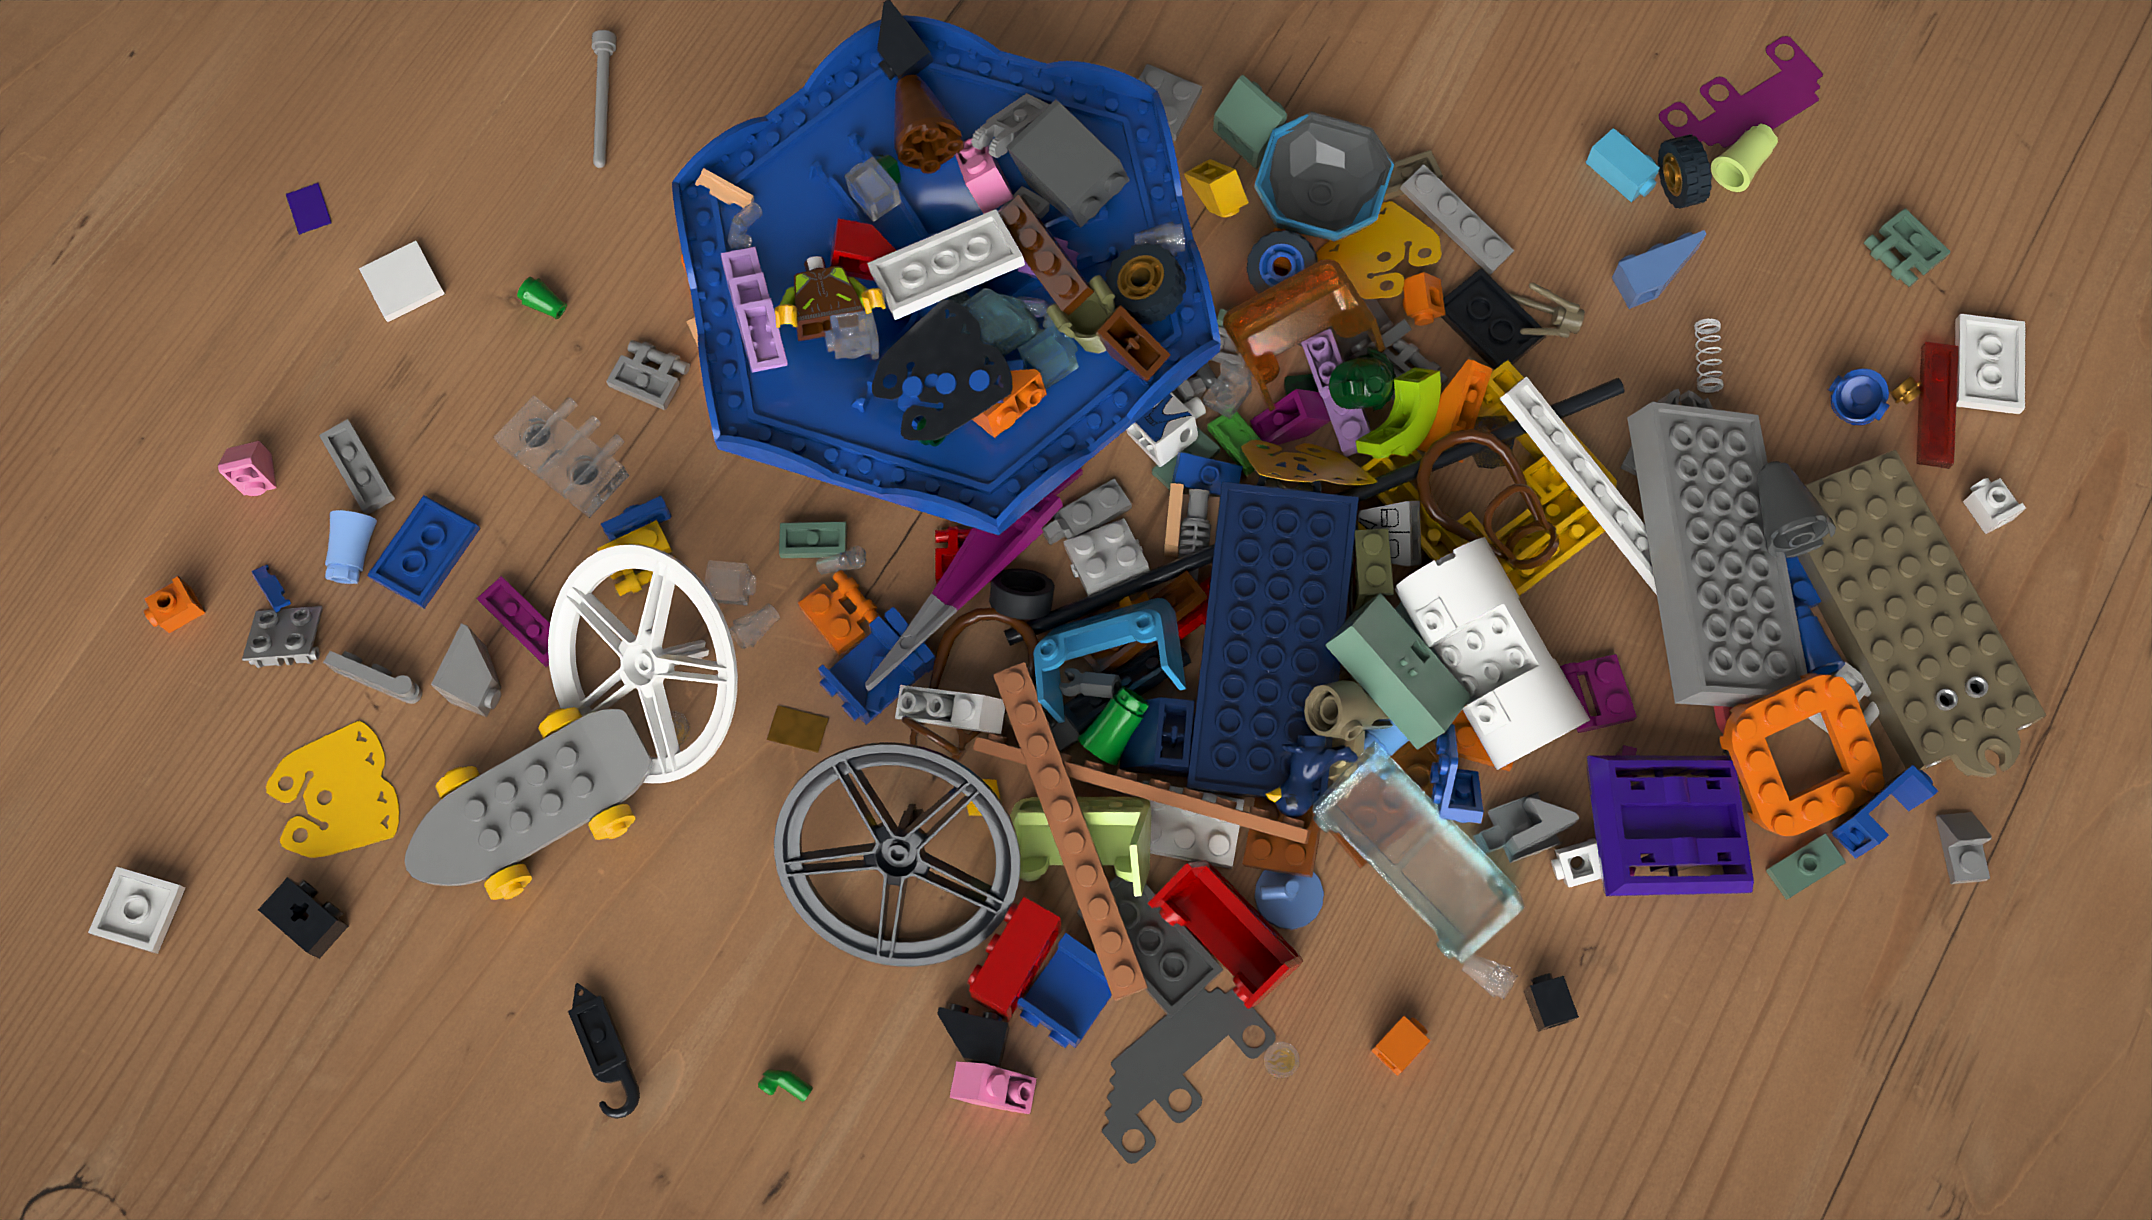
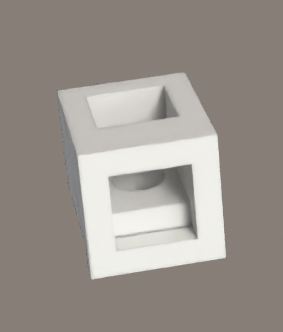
[1963,478,2026,534]
[1551,838,1601,887]

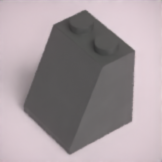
[1006,99,1130,228]

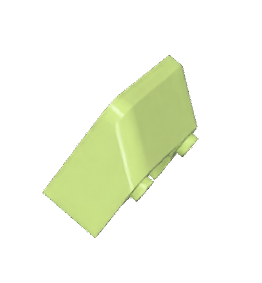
[1010,797,1151,896]

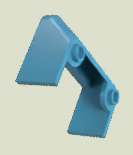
[1033,598,1186,723]

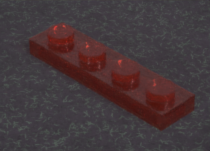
[1916,342,1958,469]

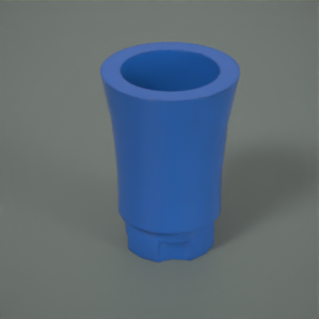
[1795,605,1845,675]

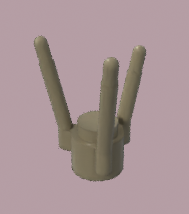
[1508,282,1585,338]

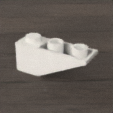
[895,685,1005,734]

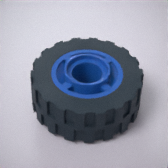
[1246,230,1318,302]

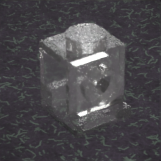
[824,310,879,360]

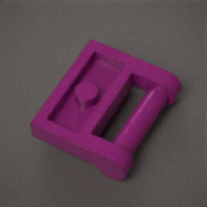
[1560,654,1637,733]

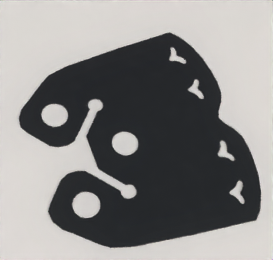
[872,300,1013,441]

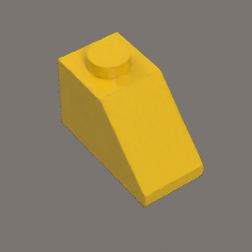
[1184,159,1249,218]

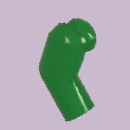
[758,1069,813,1102]

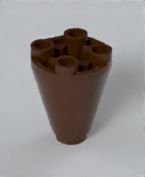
[894,75,964,174]

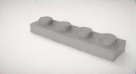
[1400,164,1514,275]

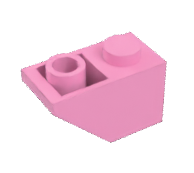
[955,138,1014,214]
[218,441,276,496]
[950,1061,1037,1114]

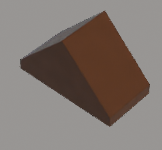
[1095,305,1171,381]

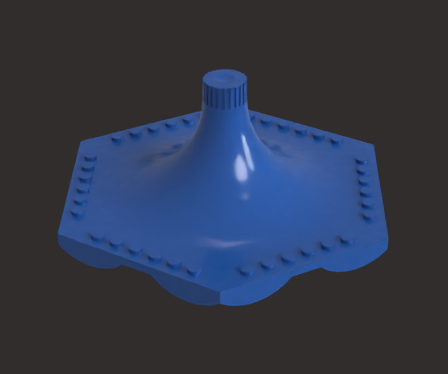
[672,15,1221,535]

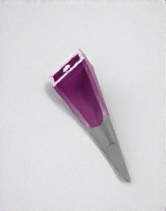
[865,492,1063,691]

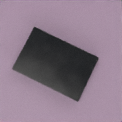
[1441,268,1547,370]

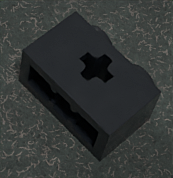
[258,877,349,959]

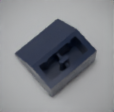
[1119,697,1195,777]

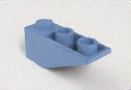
[1612,230,1706,309]

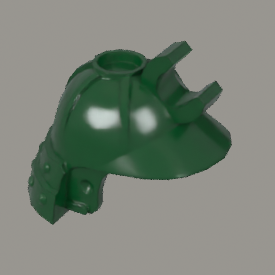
[1329,347,1397,411]

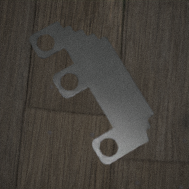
[1102,988,1276,1164]

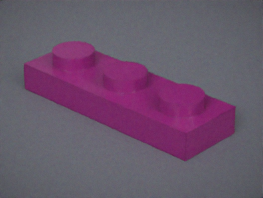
[476,576,550,667]

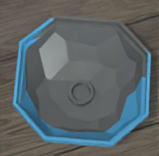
[1254,112,1395,241]

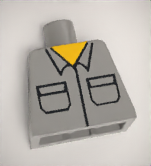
[1355,501,1421,566]

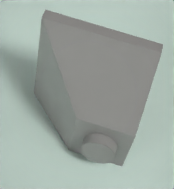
[431,623,501,717]

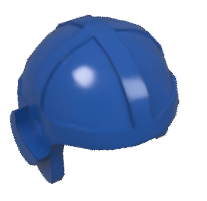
[1828,368,1890,425]

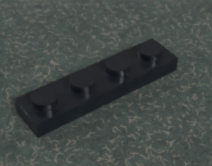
[1063,644,1191,735]

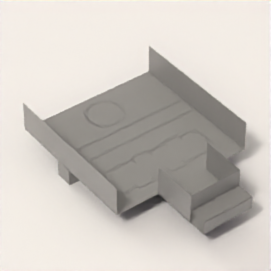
[1473,791,1562,863]

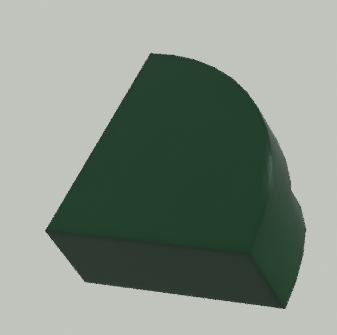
[870,154,901,188]

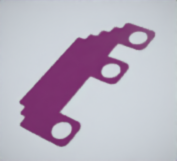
[1659,36,1823,148]

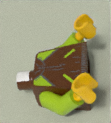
[775,256,886,341]

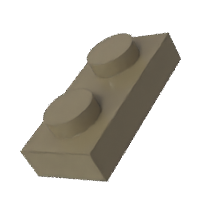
[1383,150,1443,201]

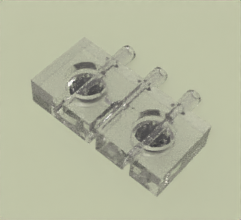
[494,395,629,518]

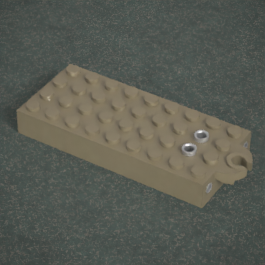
[1797,450,2047,778]

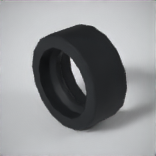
[989,568,1055,619]

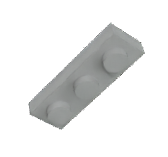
[319,419,395,515]

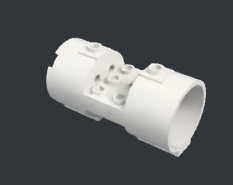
[1395,537,1590,770]

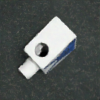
[1126,392,1206,467]

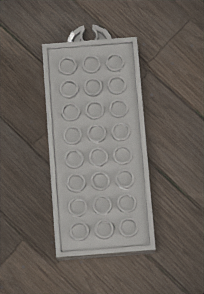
[1627,389,1807,707]

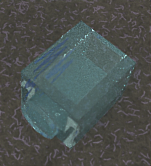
[1018,325,1079,389]

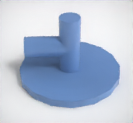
[1254,870,1324,930]

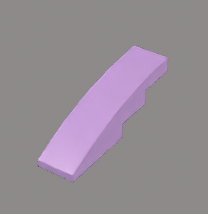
[721,247,787,373]

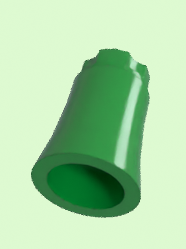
[1078,686,1150,765]

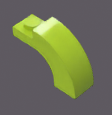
[1355,367,1441,459]

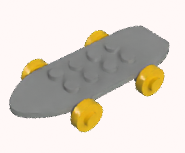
[405,707,653,900]

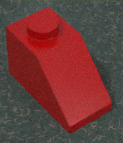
[830,218,897,281]

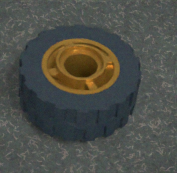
[1658,134,1712,209]
[1105,243,1187,325]

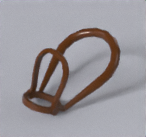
[1416,429,1559,570]

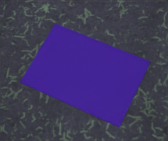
[286,183,331,235]

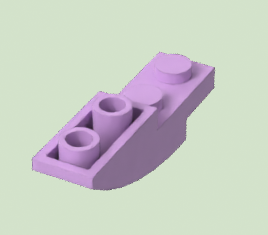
[1301,329,1371,457]

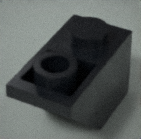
[937,1004,1010,1068]

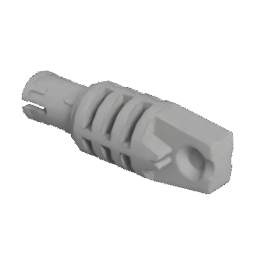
[1178,489,1211,582]

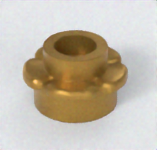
[1890,376,1922,405]

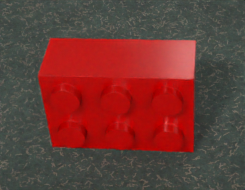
[967,896,1062,1021]

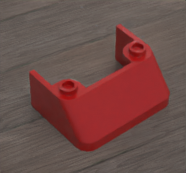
[1147,860,1303,1009]

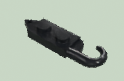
[568,983,640,1119]

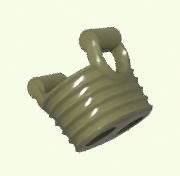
[1047,275,1115,354]

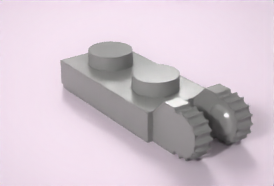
[971,93,1050,158]

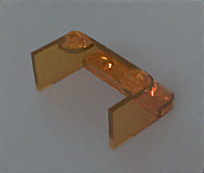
[1223,259,1386,412]

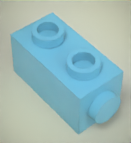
[1586,128,1660,203]

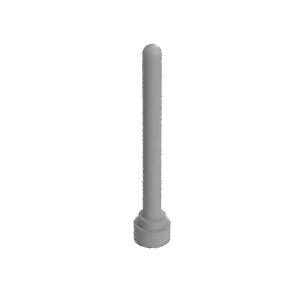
[592,30,617,168]

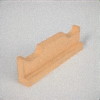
[695,168,754,213]

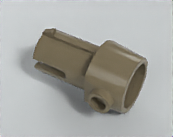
[1304,680,1393,741]

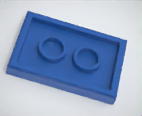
[367,495,480,609]

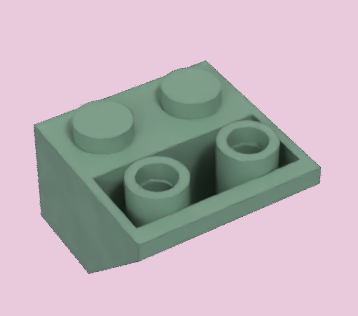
[1213,75,1287,169]

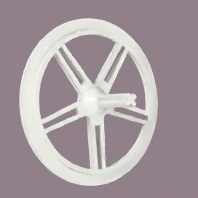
[548,544,738,783]

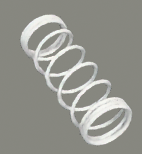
[1694,318,1724,393]

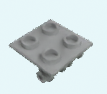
[242,606,323,668]

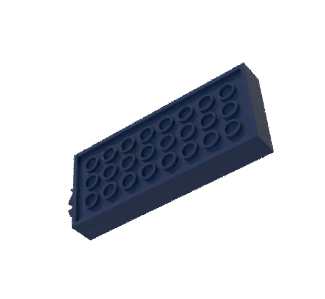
[1186,462,1359,806]

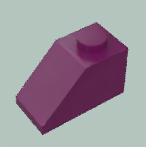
[1250,389,1331,448]

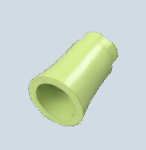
[1711,124,1778,192]

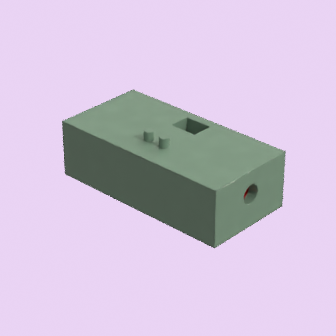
[1325,593,1472,750]

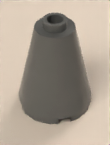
[1757,461,1836,558]

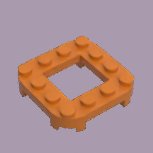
[1720,673,1885,836]

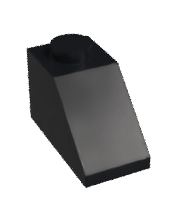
[877,0,933,81]

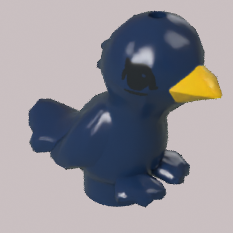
[1265,735,1358,818]

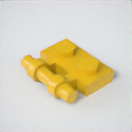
[597,520,675,596]

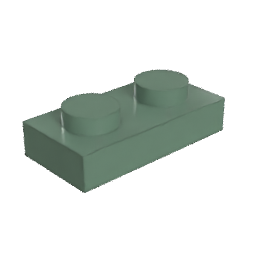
[779,522,847,558]

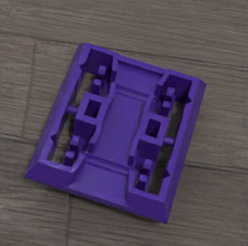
[1587,755,1754,896]

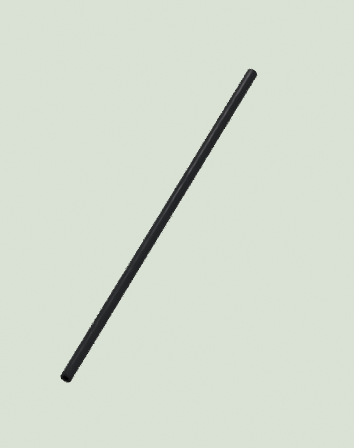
[1004,378,1625,646]

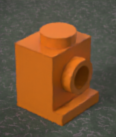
[1403,272,1446,326]
[144,576,205,633]

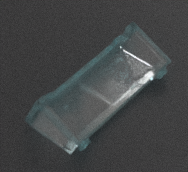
[1312,741,1525,964]

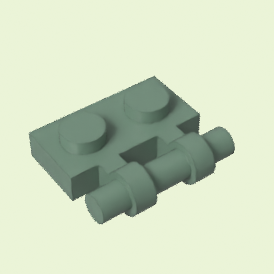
[1864,208,1951,287]

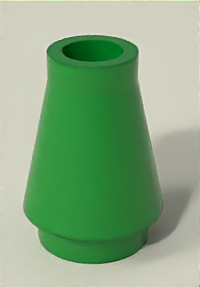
[517,277,567,320]

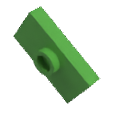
[1207,407,1273,476]

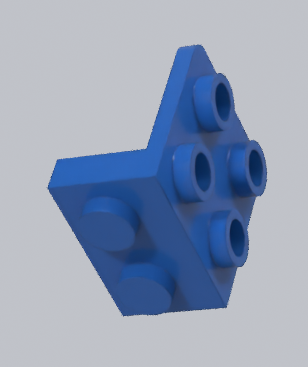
[1430,724,1484,823]

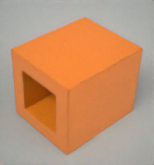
[1371,1016,1431,1076]

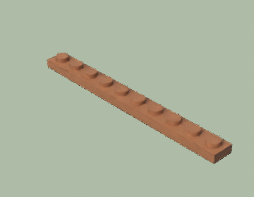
[993,662,1148,1001]
[973,733,1311,844]

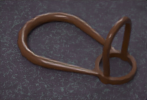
[902,607,1039,761]

